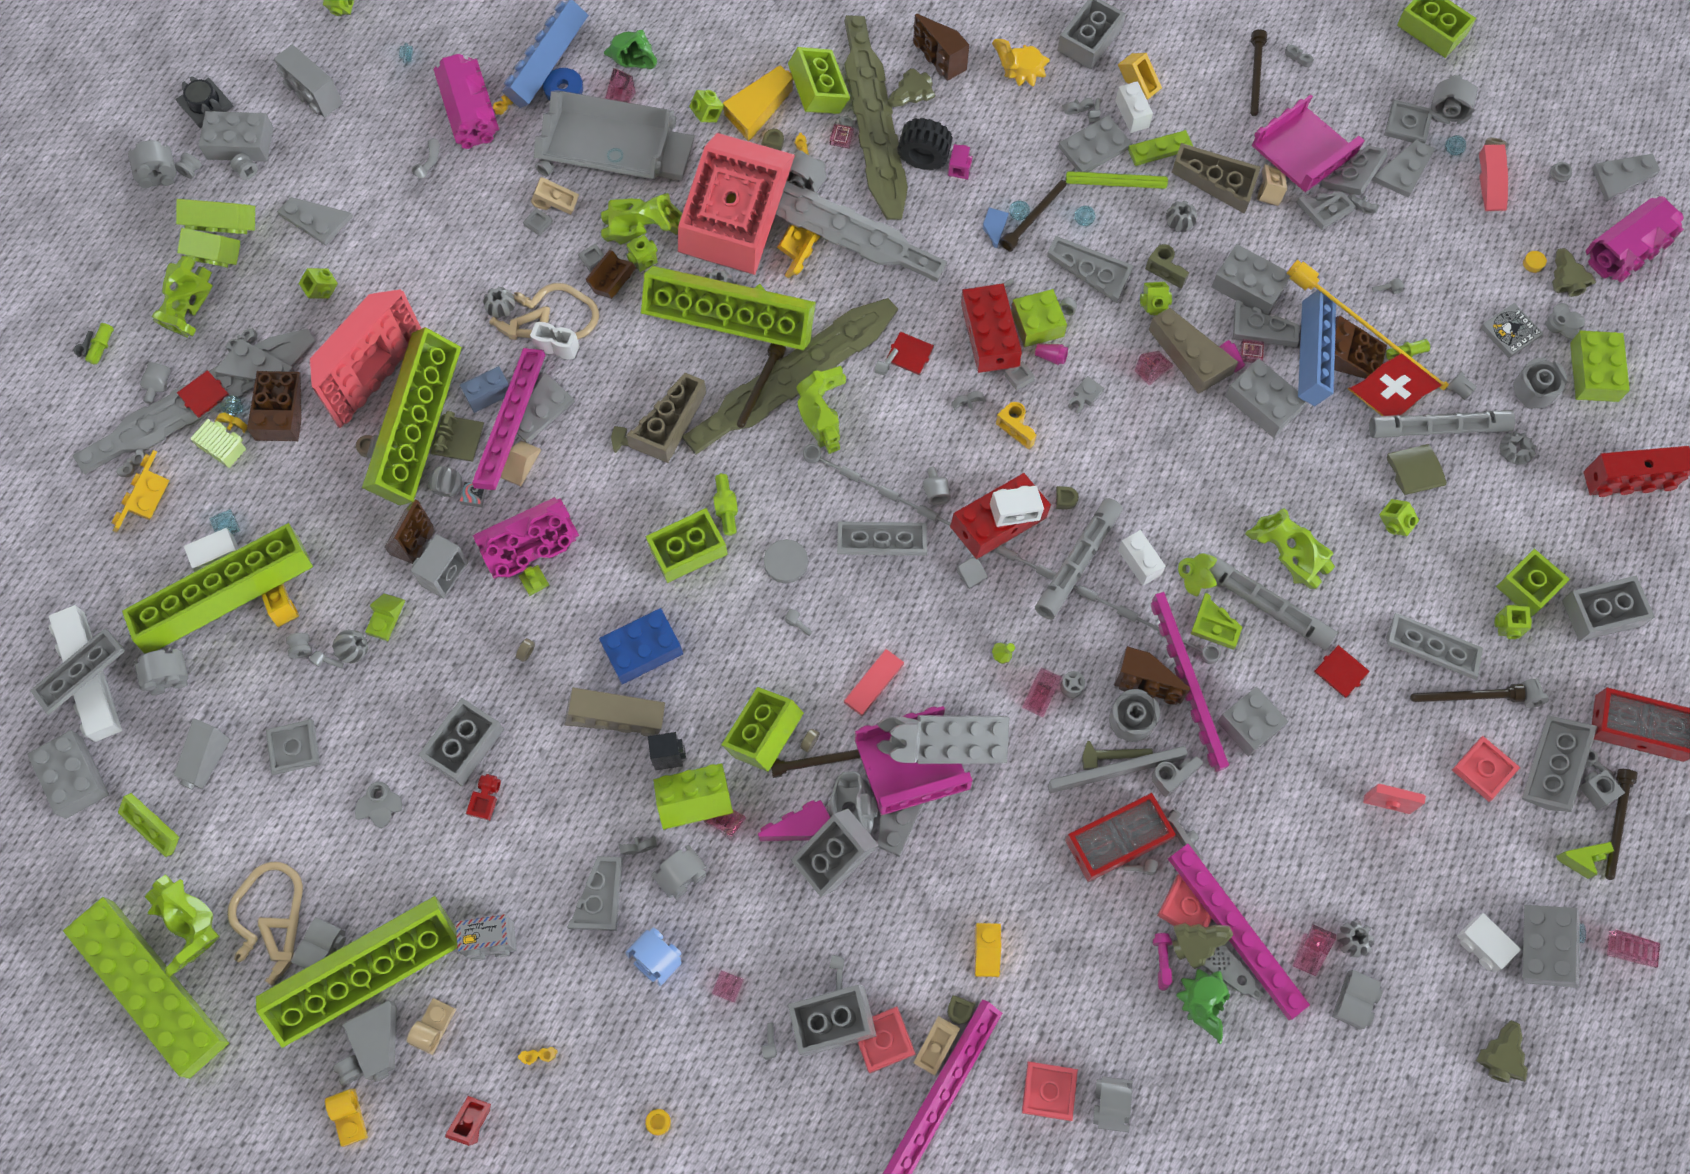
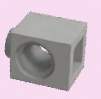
[1579,769,1625,810]

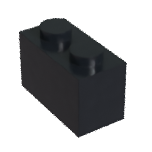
[648,732,686,771]

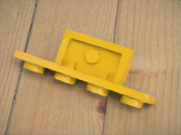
[777,224,820,278]
[111,450,170,533]

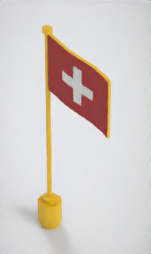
[1286,259,1449,416]

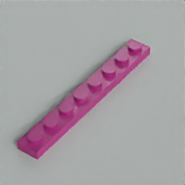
[472,348,545,490]
[1151,592,1229,772]
[1167,844,1310,1020]
[883,999,1003,1174]

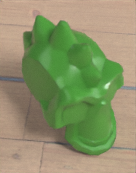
[604,30,657,69]
[1176,969,1230,1044]

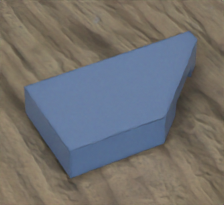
[983,207,1009,248]

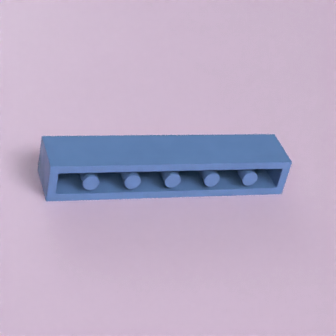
[502,0,589,108]
[1298,290,1336,407]

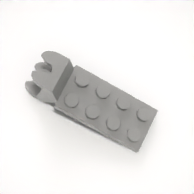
[877,715,1010,764]

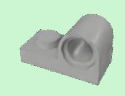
[1152,756,1203,798]

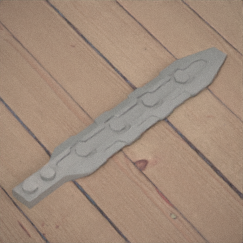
[735,181,947,282]
[73,329,316,475]

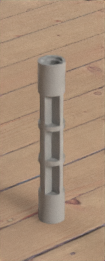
[1369,410,1515,438]
[1035,498,1123,620]
[1209,554,1338,651]

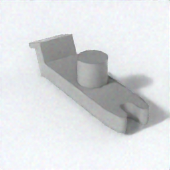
[1167,808,1203,861]

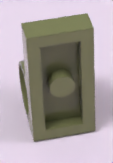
[1145,244,1189,289]

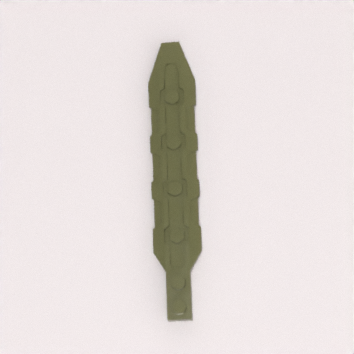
[844,15,908,220]
[682,298,898,455]

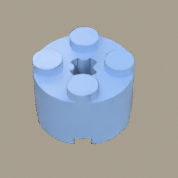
[625,928,682,986]

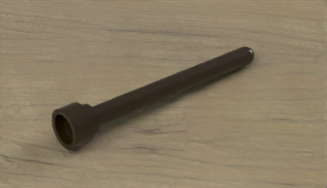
[1250,29,1267,116]
[999,180,1067,252]
[737,343,786,428]
[1410,684,1526,703]
[771,749,860,778]
[1605,769,1638,880]

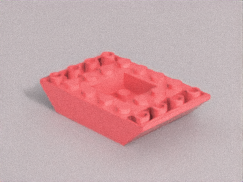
[678,133,795,275]
[310,289,421,428]

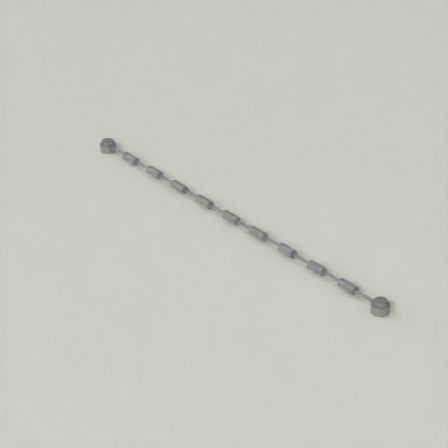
[803,444,1221,664]

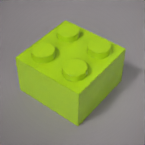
[177,228,241,268]
[1011,289,1067,347]
[1496,548,1570,617]

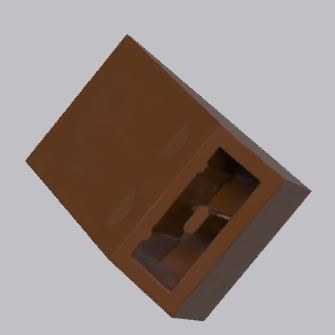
[913,14,969,81]
[1334,315,1387,379]
[247,371,302,442]
[384,499,434,564]
[1114,646,1190,705]

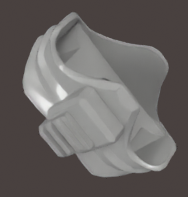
[827,771,879,835]

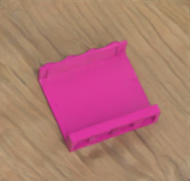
[1251,95,1365,192]
[854,706,973,815]

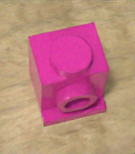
[948,144,973,180]

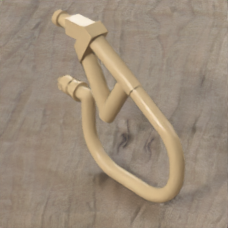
[489,283,599,340]
[227,862,303,986]

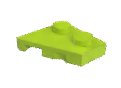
[1191,593,1242,650]

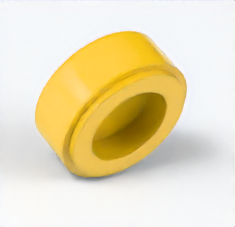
[1523,251,1547,273]
[645,1109,671,1136]

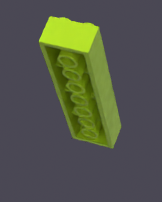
[641,266,816,350]
[362,327,462,506]
[122,523,313,654]
[256,896,457,1048]
[63,897,229,1079]

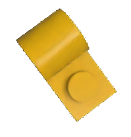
[996,402,1037,449]
[261,583,299,627]
[325,1088,368,1147]

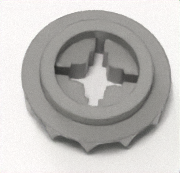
[1500,431,1536,465]

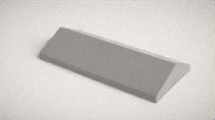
[837,522,927,556]
[1386,613,1483,680]
[30,628,125,715]
[1522,715,1597,812]

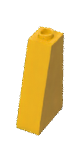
[723,65,793,141]

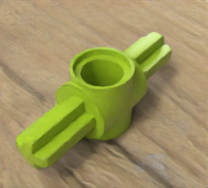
[713,473,738,536]

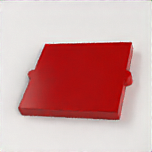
[886,331,934,375]
[177,370,229,418]
[1314,645,1370,698]

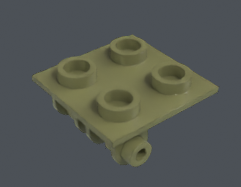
[430,411,484,462]

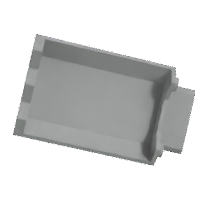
[533,90,695,181]

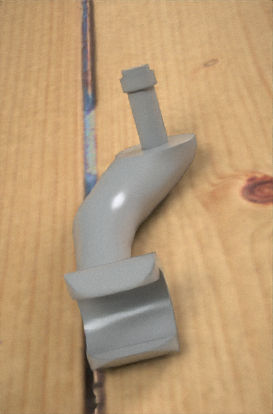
[412,138,440,179]

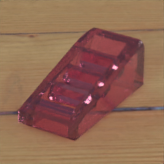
[1607,930,1660,968]

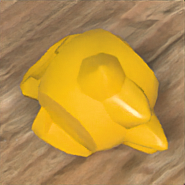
[992,39,1050,87]

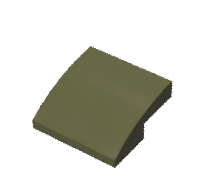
[1387,444,1447,495]

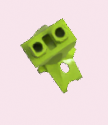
[601,193,682,245]
[151,256,213,338]
[796,366,846,454]
[1245,508,1335,589]
[145,874,220,978]

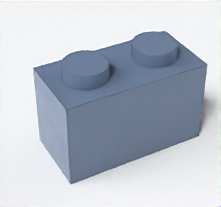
[460,366,509,413]

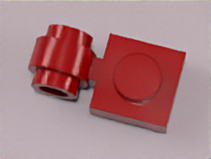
[466,774,501,821]

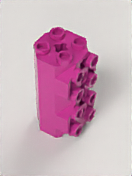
[433,54,499,149]
[1586,196,1684,283]
[473,497,579,579]

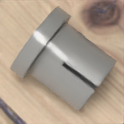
[1447,371,1477,400]
[1521,678,1549,708]

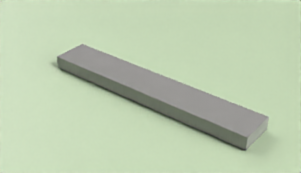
[1048,746,1188,794]

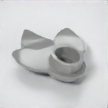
[1546,303,1585,340]
[355,782,402,829]

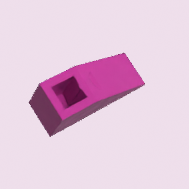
[758,800,831,841]

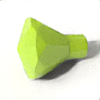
[992,642,1015,664]

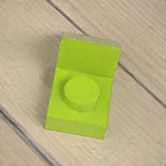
[365,593,405,641]
[1556,842,1614,879]

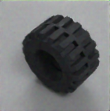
[897,118,953,170]

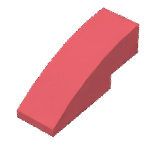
[1479,145,1508,211]

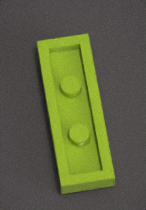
[1128,130,1193,166]
[118,793,179,857]

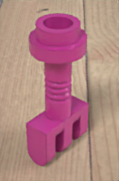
[1153,933,1172,991]

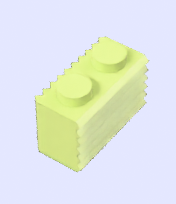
[190,419,246,468]

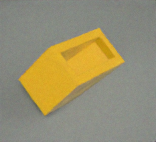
[1118,53,1162,99]
[975,923,1001,977]

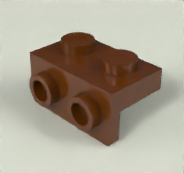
[586,250,636,299]

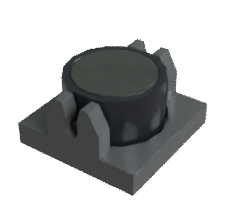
[175,76,234,128]

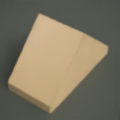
[501,441,541,486]

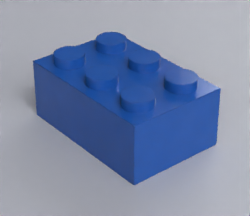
[599,608,683,685]

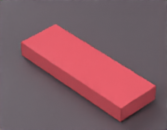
[844,649,904,716]

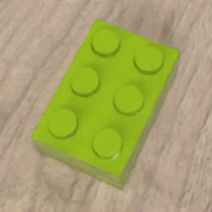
[1397,0,1476,58]
[788,47,850,114]
[176,199,255,234]
[1570,331,1630,402]
[645,508,728,583]
[721,687,804,772]
[653,763,733,830]

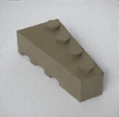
[1171,143,1261,214]
[1149,308,1238,394]
[626,373,706,463]
[564,687,665,736]

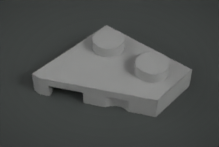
[1297,191,1356,230]

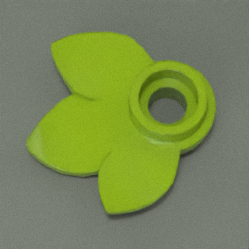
[1178,553,1217,597]

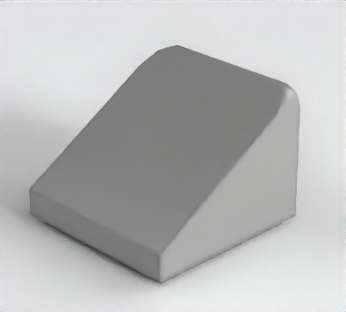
[957,556,988,589]

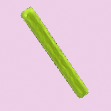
[1066,171,1168,189]

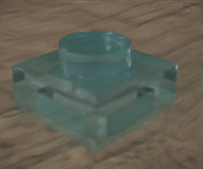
[209,509,241,534]

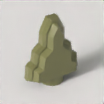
[888,68,935,107]
[1552,248,1596,297]
[1173,923,1233,969]
[1476,1020,1528,1083]

